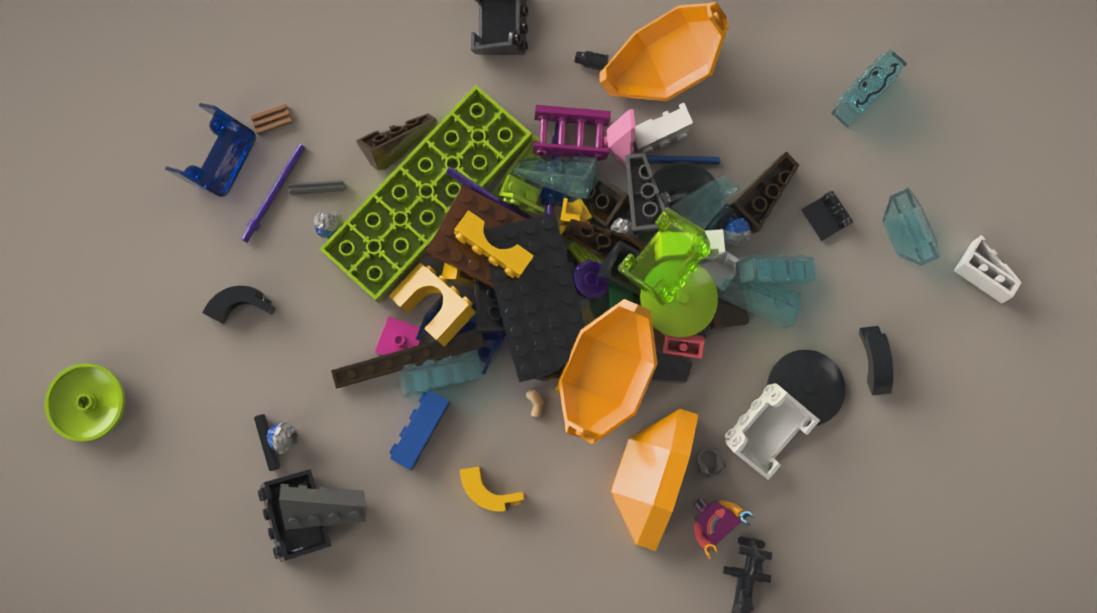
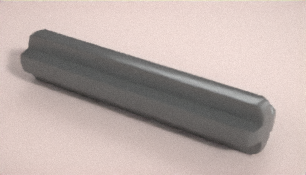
[288,180,345,194]

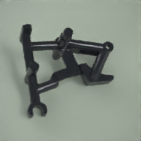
[723,536,772,613]

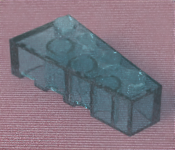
[735,254,816,285]

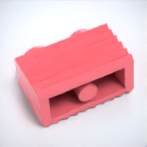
[663,335,704,359]

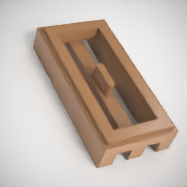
[250,104,293,135]

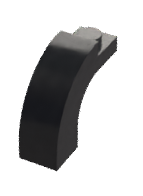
[202,286,276,324]
[859,326,893,396]

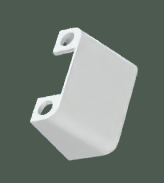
[725,383,820,480]

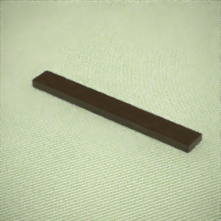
[331,329,486,389]

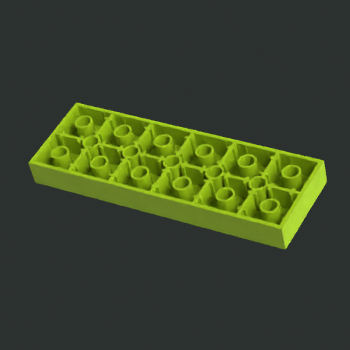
[319,85,532,304]

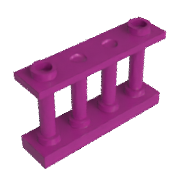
[532,105,611,161]

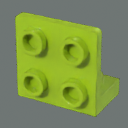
[498,175,545,214]

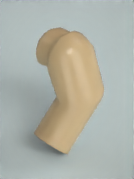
[526,390,544,418]

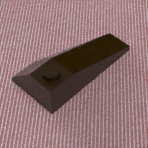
[562,219,647,260]

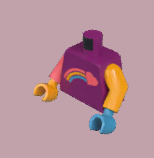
[693,497,755,559]

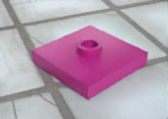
[375,316,425,355]

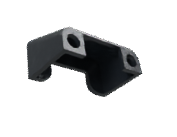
[471,0,528,55]
[257,469,332,562]

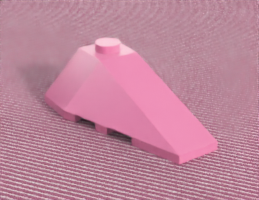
[603,109,635,167]

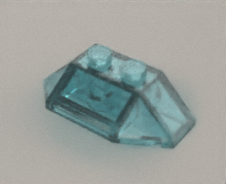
[882,188,940,266]

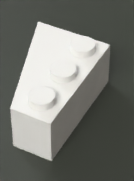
[633,103,693,154]
[954,235,1022,304]

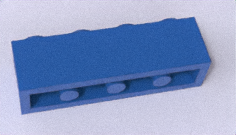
[389,390,451,470]

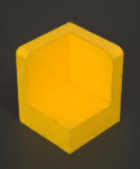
[560,198,582,225]

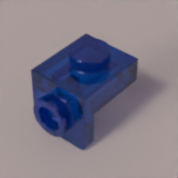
[540,183,571,207]

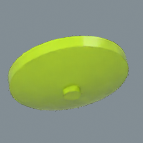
[640,259,718,338]
[44,363,126,442]

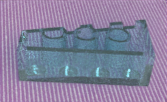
[398,352,483,398]

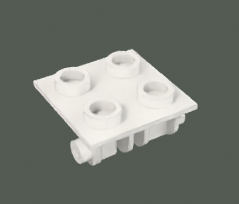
[699,250,743,292]

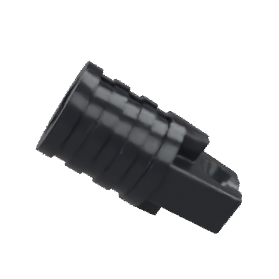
[574,51,609,70]

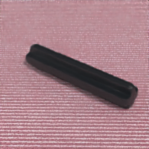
[254,414,280,471]

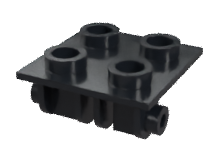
[801,191,853,241]

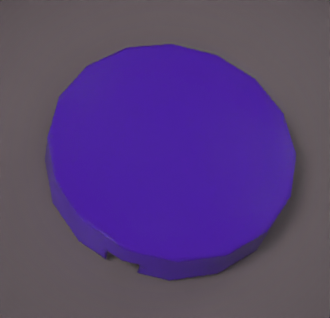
[572,260,608,299]

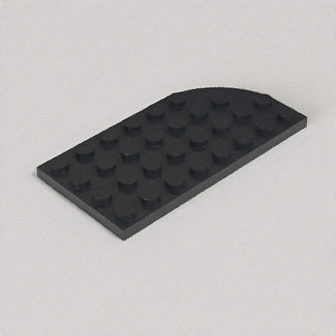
[483,213,583,383]

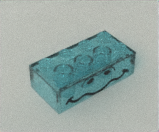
[831,49,908,128]

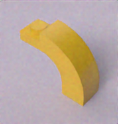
[460,467,525,511]

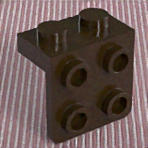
[709,287,749,330]

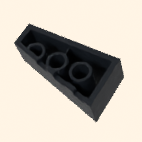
[650,351,693,384]

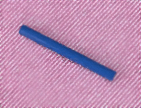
[646,155,720,164]

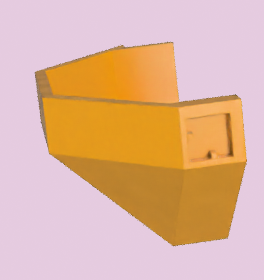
[600,2,729,101]
[558,299,658,445]
[611,409,698,551]

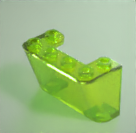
[617,207,711,305]

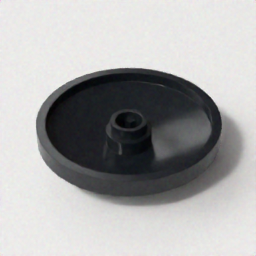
[653,161,721,233]
[767,350,845,427]

